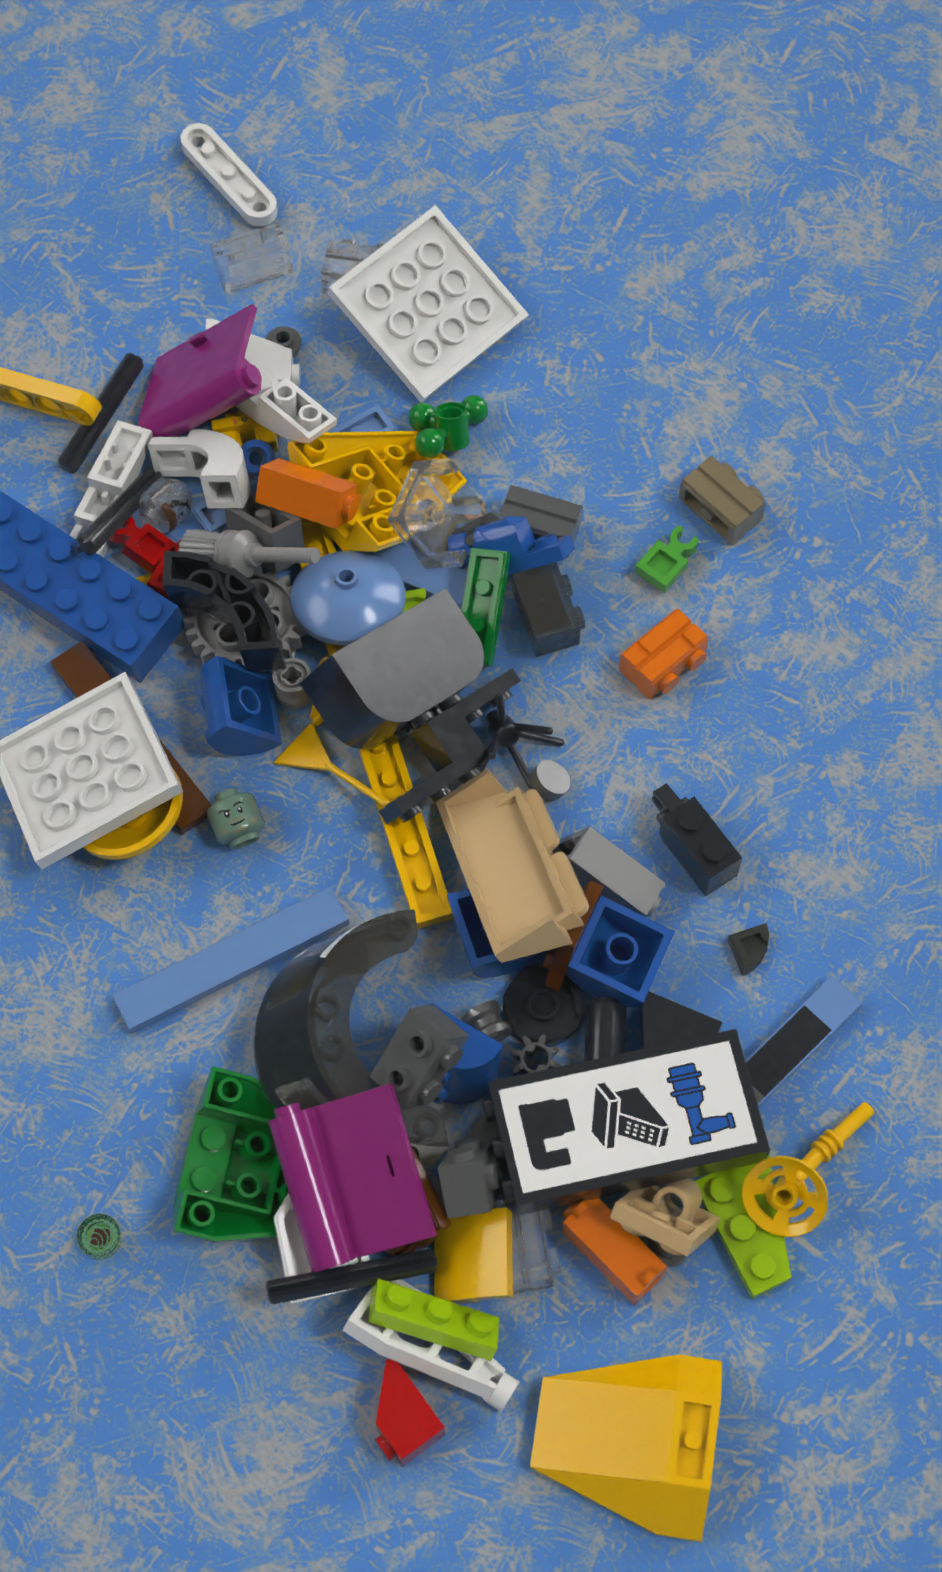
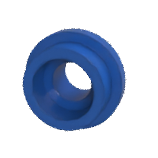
[241,439,275,477]

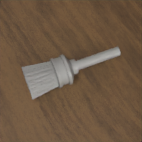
[178,529,320,578]

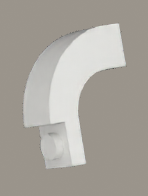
[148,429,251,508]

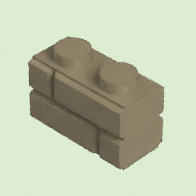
[679,456,766,545]

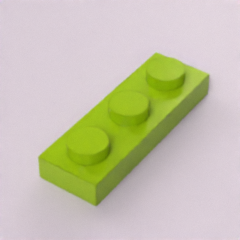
[368,1278,499,1361]

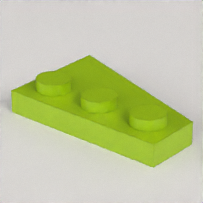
[694,1155,792,1300]

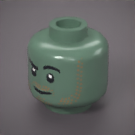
[206,788,265,850]

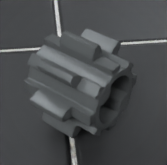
[511,1034,561,1075]

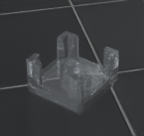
[387,458,488,569]

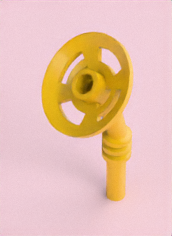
[742,1102,875,1237]

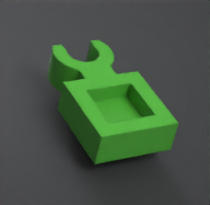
[635,526,699,593]

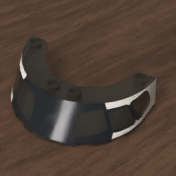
[253,910,449,1168]

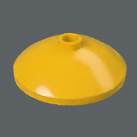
[82,769,183,860]

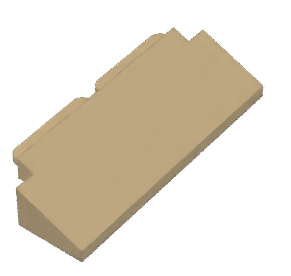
[435,768,589,963]

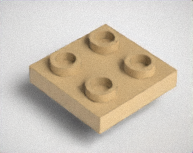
[610,1178,720,1257]

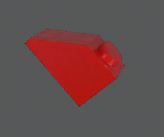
[374,1358,446,1467]

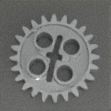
[183,564,307,673]

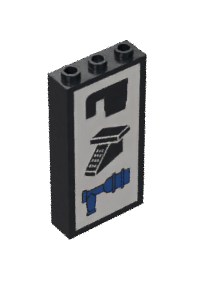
[481,1029,770,1216]

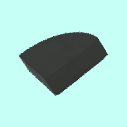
[727,923,769,976]

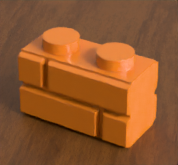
[619,609,708,699]

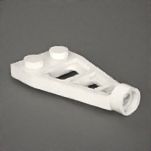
[342,1279,520,1412]

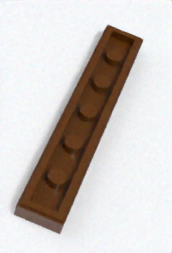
[50,641,211,835]

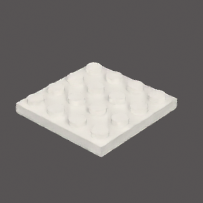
[327,205,529,403]
[0,672,184,869]

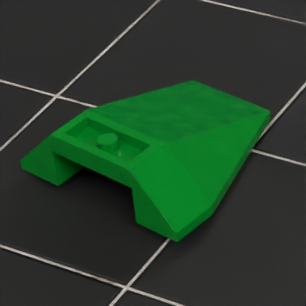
[173,1066,304,1243]

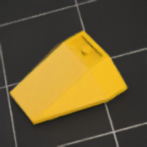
[287,431,467,552]
[530,1354,722,1542]

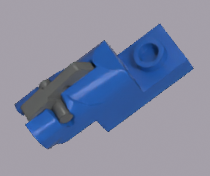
[447,510,575,575]

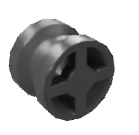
[461,1000,512,1043]

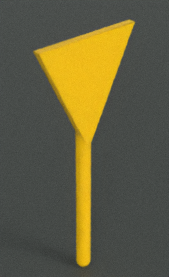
[273,722,390,807]

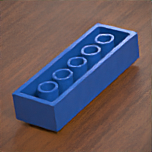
[0,491,185,683]

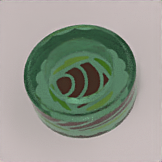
[77,1214,122,1259]

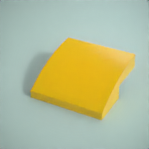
[434,1207,513,1304]

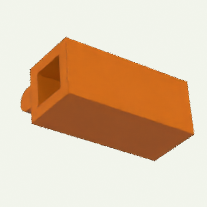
[255,458,361,529]
[562,1198,667,1306]

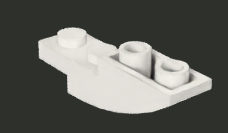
[236,353,337,443]

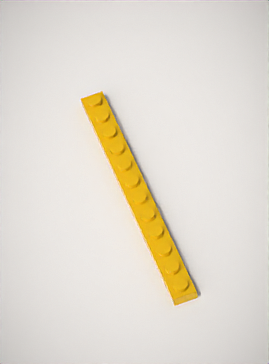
[299,518,454,930]

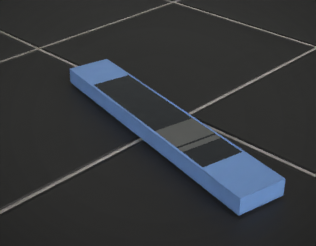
[745,976,862,1108]

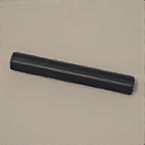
[58,353,144,474]
[76,468,162,556]
[266,1249,438,1304]

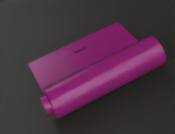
[138,303,262,437]
[268,1083,437,1273]

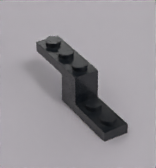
[379,668,521,824]

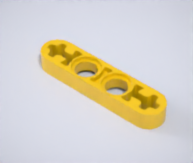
[0,367,102,426]

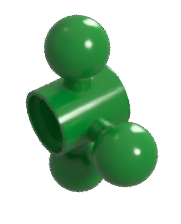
[408,395,488,459]

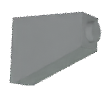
[552,827,665,917]

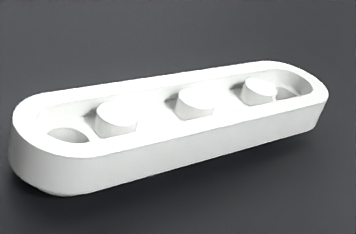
[180,123,278,226]

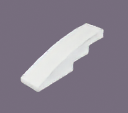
[69,420,152,558]

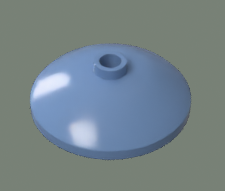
[290,551,406,646]

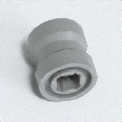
[272,658,311,710]

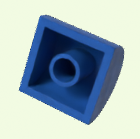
[200,656,282,756]
[447,888,549,977]
[566,896,675,1008]
[430,1003,503,1104]

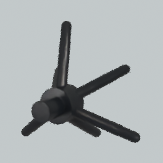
[478,692,564,789]

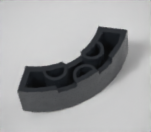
[163,551,286,671]

